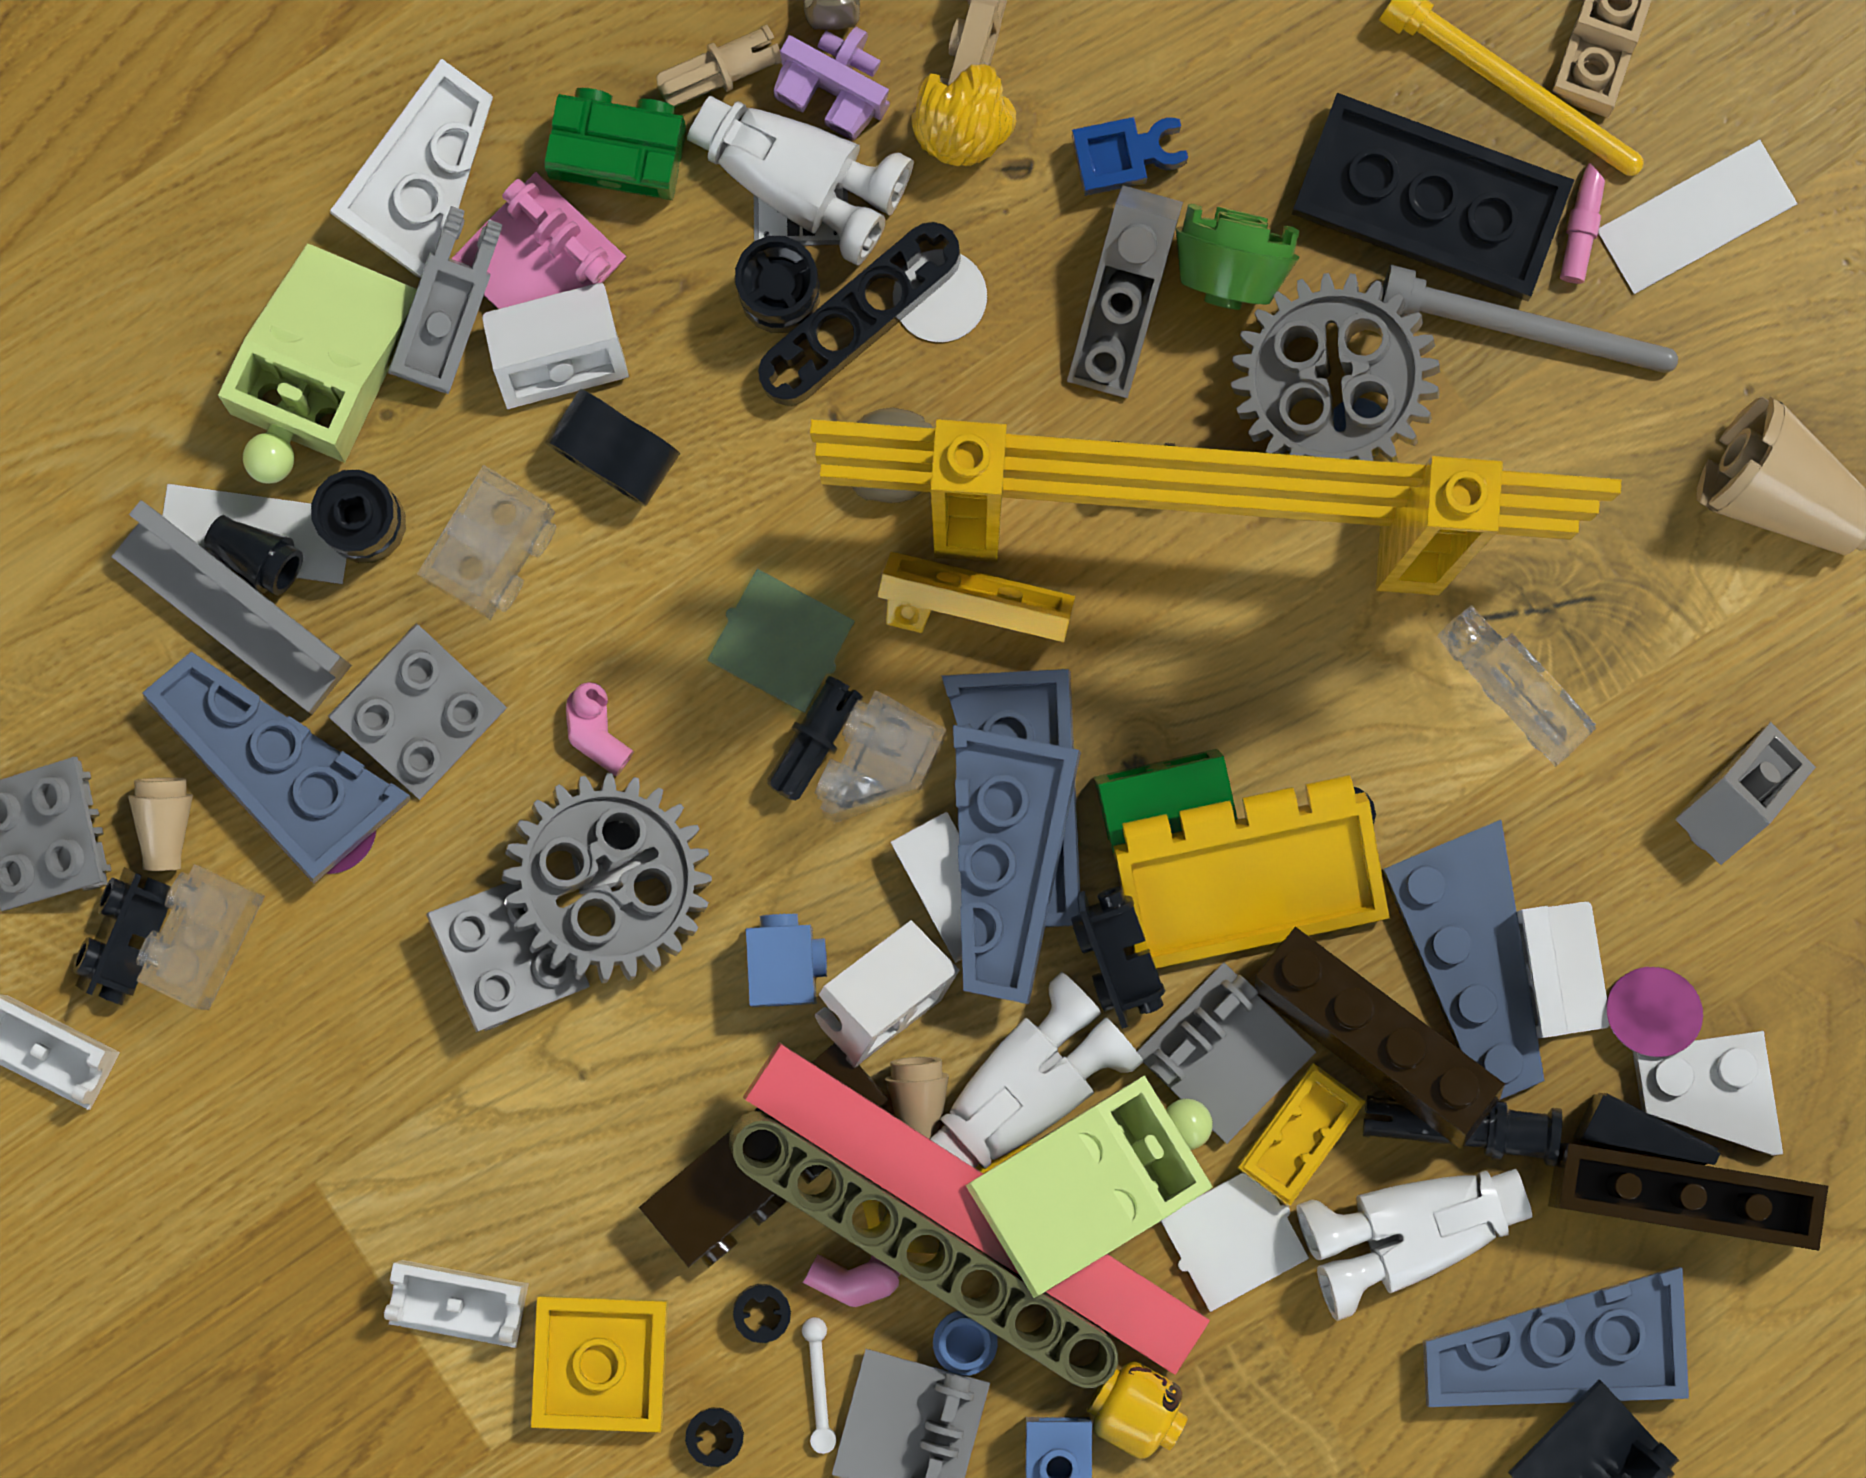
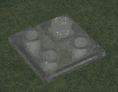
[815,691,947,823]

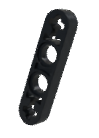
[758,222,961,406]

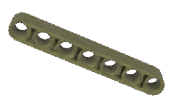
[729,1111,1118,1388]

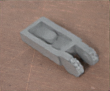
[388,206,502,394]

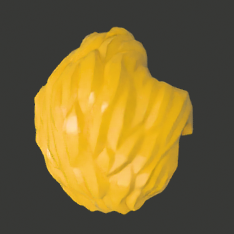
[912,64,1016,166]

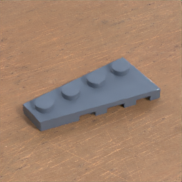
[142,652,410,884]
[942,669,1080,927]
[953,725,1081,1004]
[1381,820,1545,1100]
[1423,1267,1689,1407]

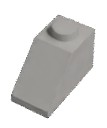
[1675,722,1816,865]

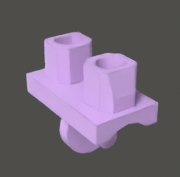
[773,27,890,141]

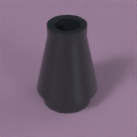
[204,515,303,595]

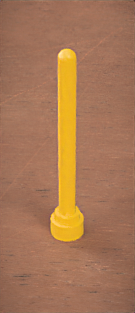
[1379,0,1644,176]

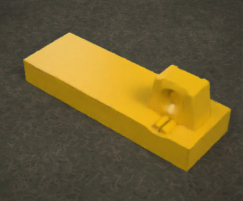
[878,551,1075,642]

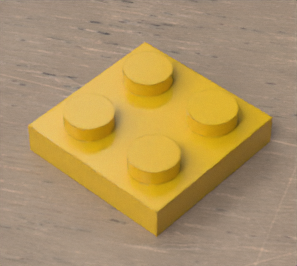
[531,1296,668,1433]

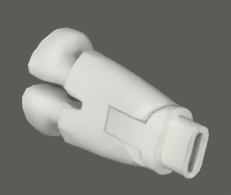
[687,96,914,265]
[930,972,1144,1169]
[1296,1169,1532,1321]

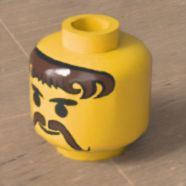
[1087,1362,1188,1459]

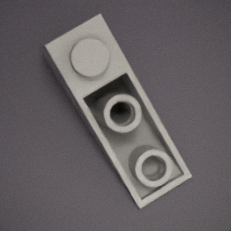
[1067,185,1183,399]

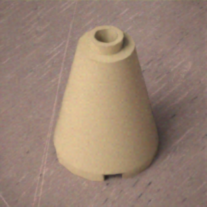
[1697,397,1866,555]

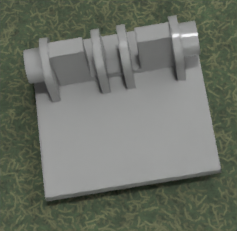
[328,623,507,800]
[0,757,112,911]
[426,883,590,1032]
[1137,962,1316,1144]
[832,1349,990,1478]

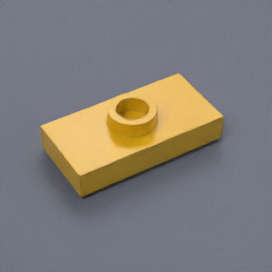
[1236,1063,1366,1206]

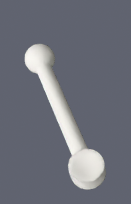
[802,1317,836,1454]

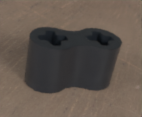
[545,389,680,507]

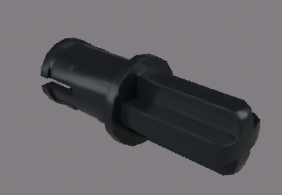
[767,676,863,801]

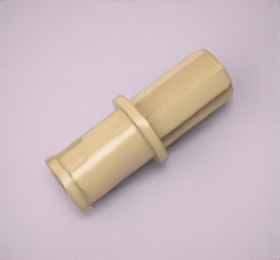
[656,25,782,107]

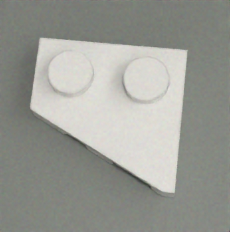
[1632,1031,1783,1155]

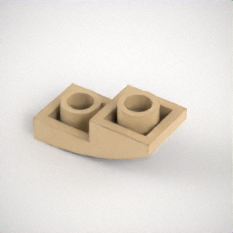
[1551,0,1652,118]

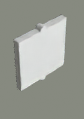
[1161,1172,1309,1312]

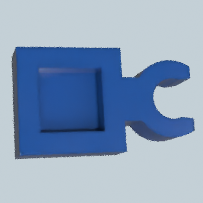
[1072,117,1188,196]

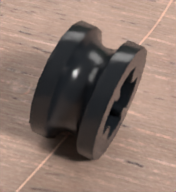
[733,1284,791,1343]
[685,1407,744,1467]

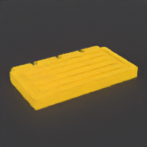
[1113,775,1390,969]

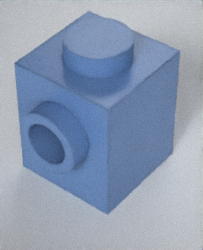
[746,914,827,1007]
[1025,1417,1092,1478]

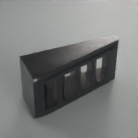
[1574,1093,1721,1165]

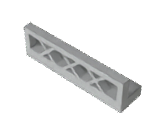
[111,500,352,715]

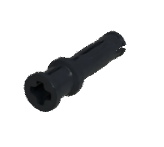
[1363,1095,1562,1167]

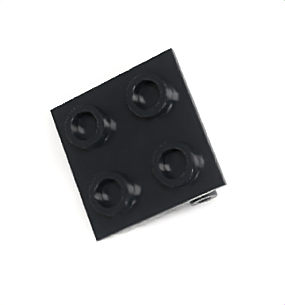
[1508,1379,1679,1478]

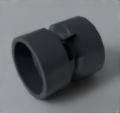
[735,236,820,333]
[311,470,406,563]

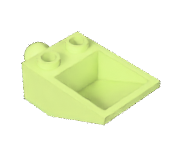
[218,243,416,484]
[965,1075,1213,1298]

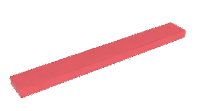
[743,1042,1210,1375]

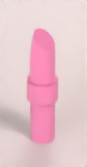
[1560,163,1605,284]

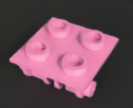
[451,172,627,309]

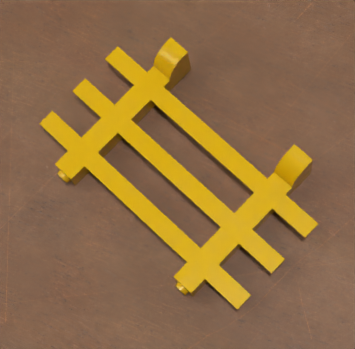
[810,419,1622,595]

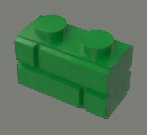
[544,88,686,201]

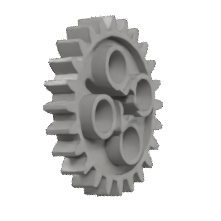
[1231,273,1440,463]
[502,773,712,983]

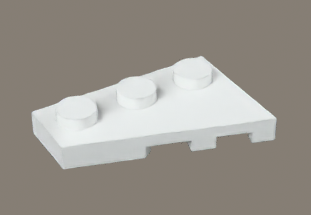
[330,59,493,278]

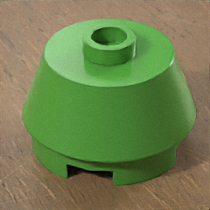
[1176,204,1300,310]

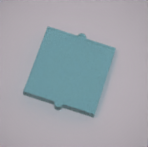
[707,569,855,713]

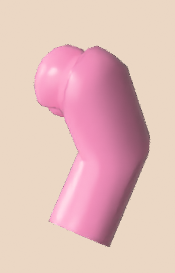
[566,682,634,776]
[803,1254,901,1307]

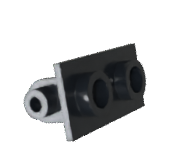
[73,867,172,1005]
[1071,887,1166,1029]

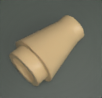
[128,778,193,871]
[885,1057,949,1139]

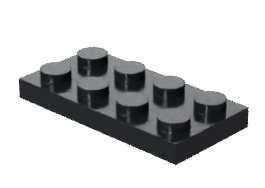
[1292,93,1574,301]

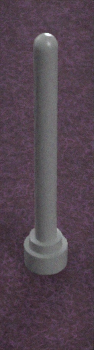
[1382,265,1678,373]

